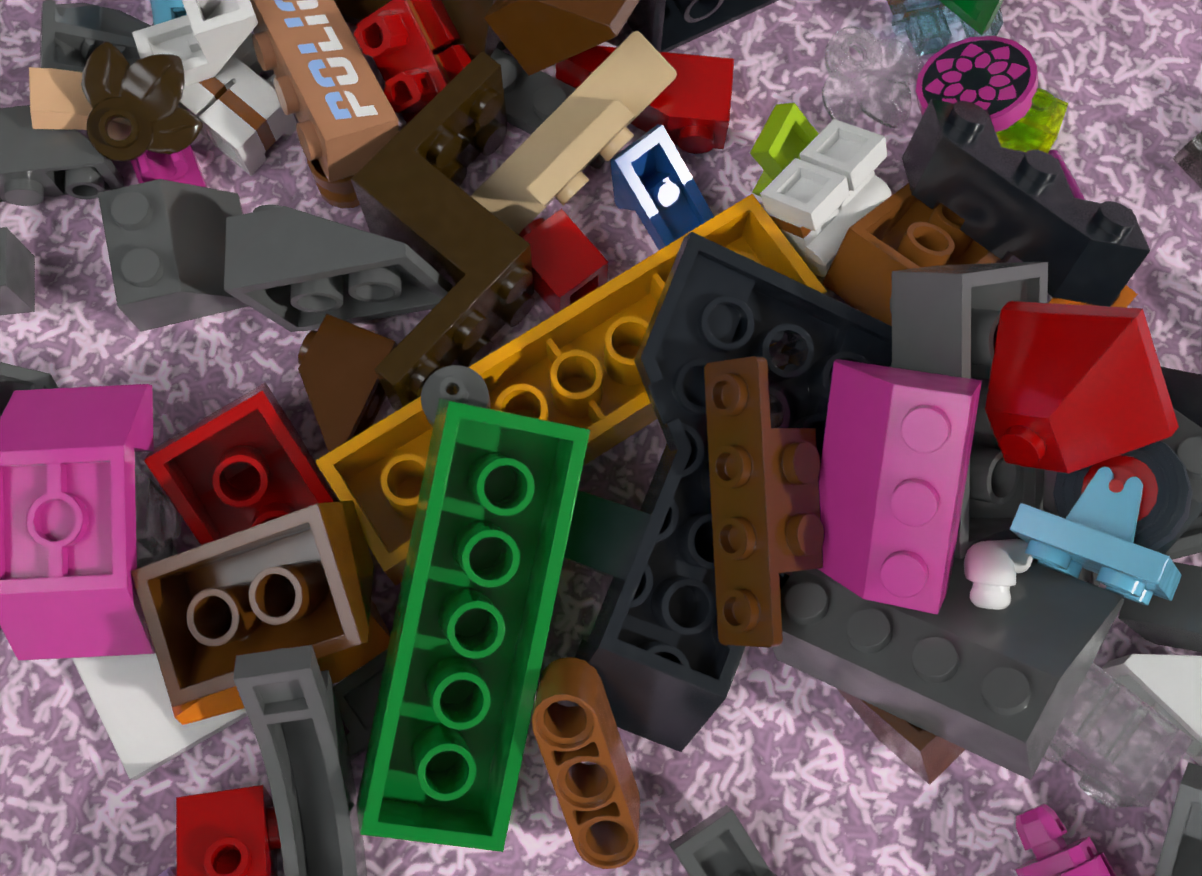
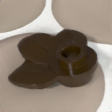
[81,42,203,162]

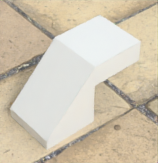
[132,0,258,87]

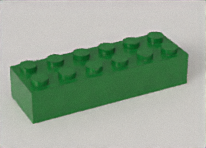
[356,398,590,852]

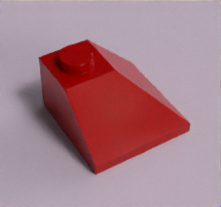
[985,301,1179,474]

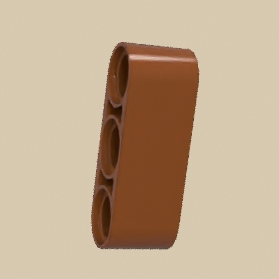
[532,657,641,869]

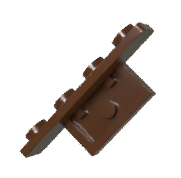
[704,356,824,648]

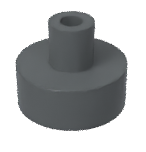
[421,365,490,427]

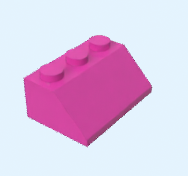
[818,359,982,615]

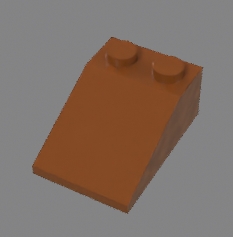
[822,183,1012,326]

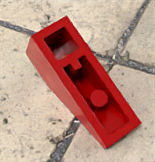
[556,46,734,154]

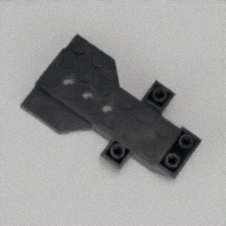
[557,232,892,752]

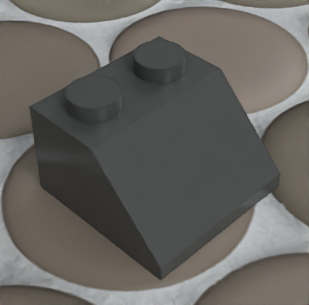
[98,179,248,332]

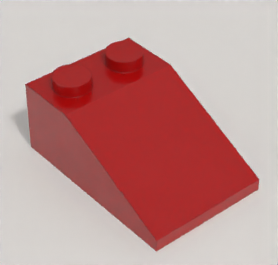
[144,382,338,545]

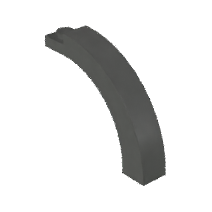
[233,645,367,876]

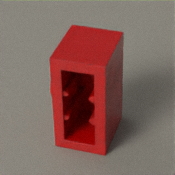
[176,785,281,876]

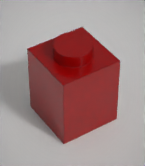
[519,208,609,314]

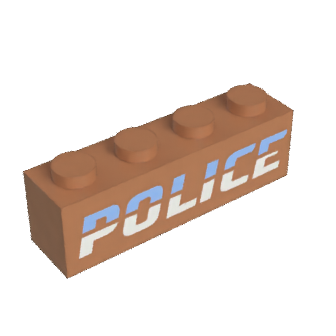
[250,0,399,182]

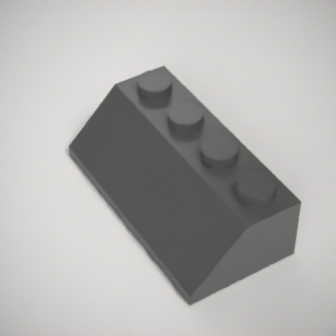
[890,262,1048,559]

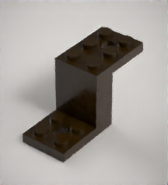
[351,51,535,411]

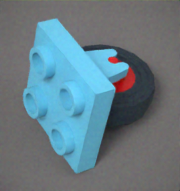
[1009,441,1193,606]

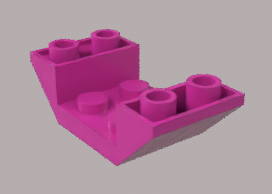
[0,384,155,661]

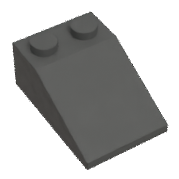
[224,205,454,332]

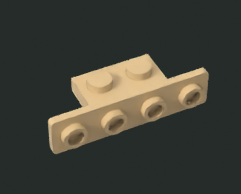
[471,31,677,235]

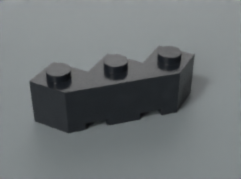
[902,99,1150,307]

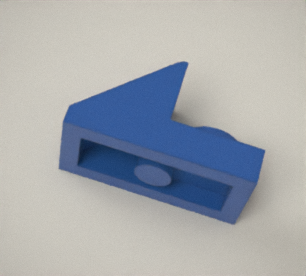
[610,124,715,250]

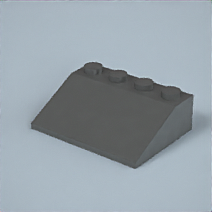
[772,558,1124,780]

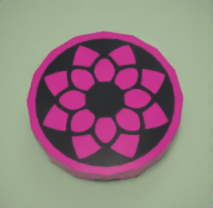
[915,36,1038,132]

